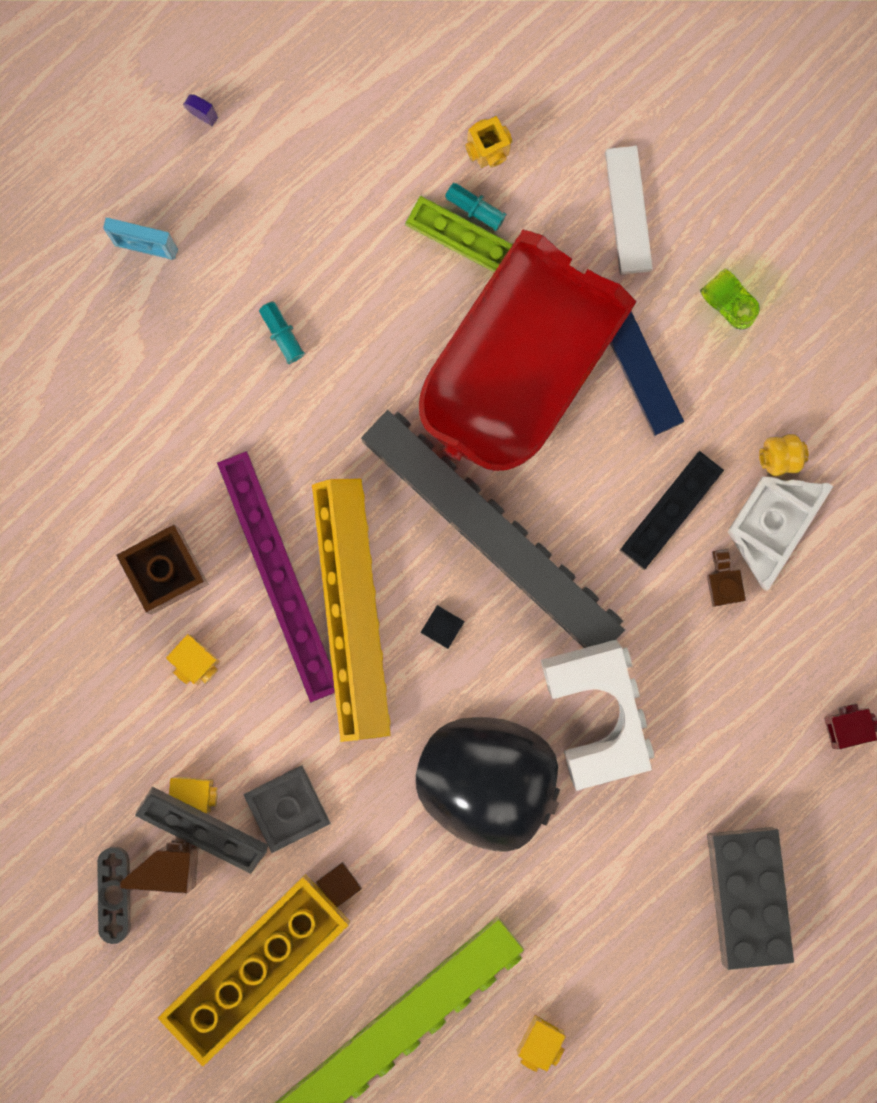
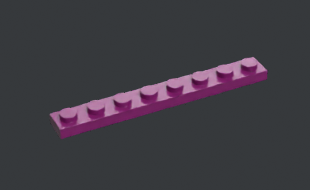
[217,451,335,703]

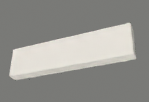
[605,146,653,275]

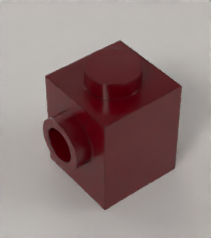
[824,704,877,750]

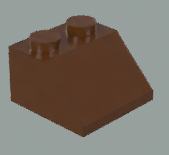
[120,840,199,894]

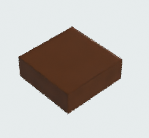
[316,862,362,907]

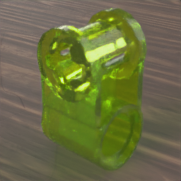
[700,268,760,330]

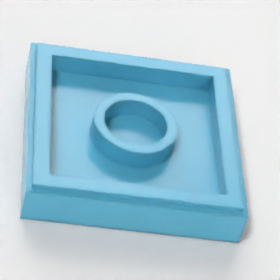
[103,217,178,260]

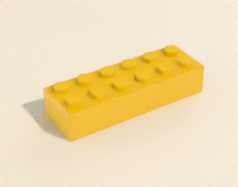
[157,873,350,1067]

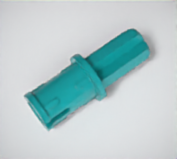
[445,183,507,231]
[259,301,305,364]

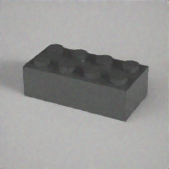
[707,827,794,970]

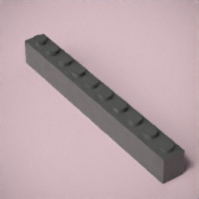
[361,410,625,648]

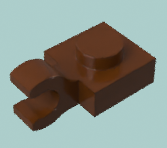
[707,549,746,607]

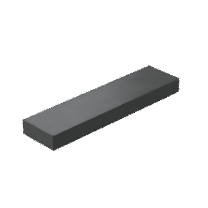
[135,786,268,874]

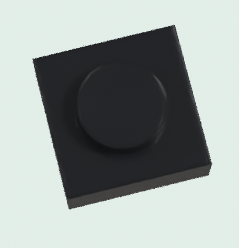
[420,605,465,649]

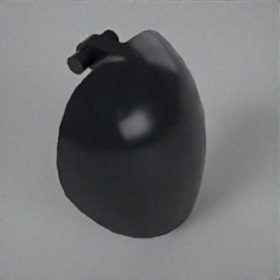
[416,717,561,852]

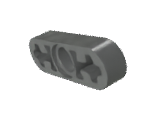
[97,847,131,944]

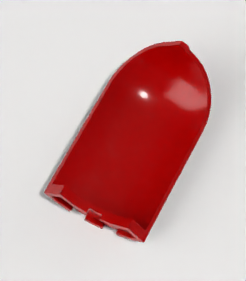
[419,229,637,471]

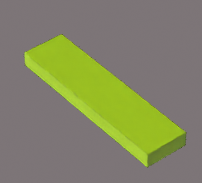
[405,195,513,272]

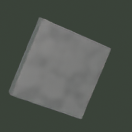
[243,765,331,853]

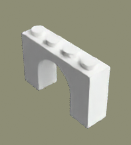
[541,640,654,791]

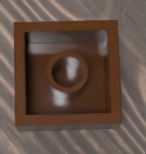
[116,525,209,615]

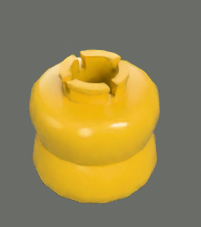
[759,434,809,476]

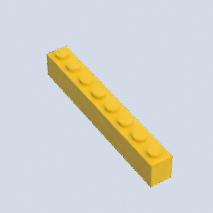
[312,478,391,742]

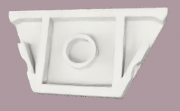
[728,477,833,591]

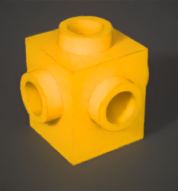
[465,116,513,169]

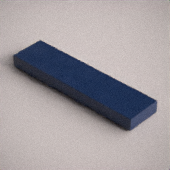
[610,311,684,437]

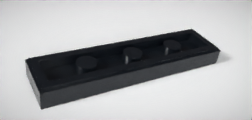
[619,450,724,570]

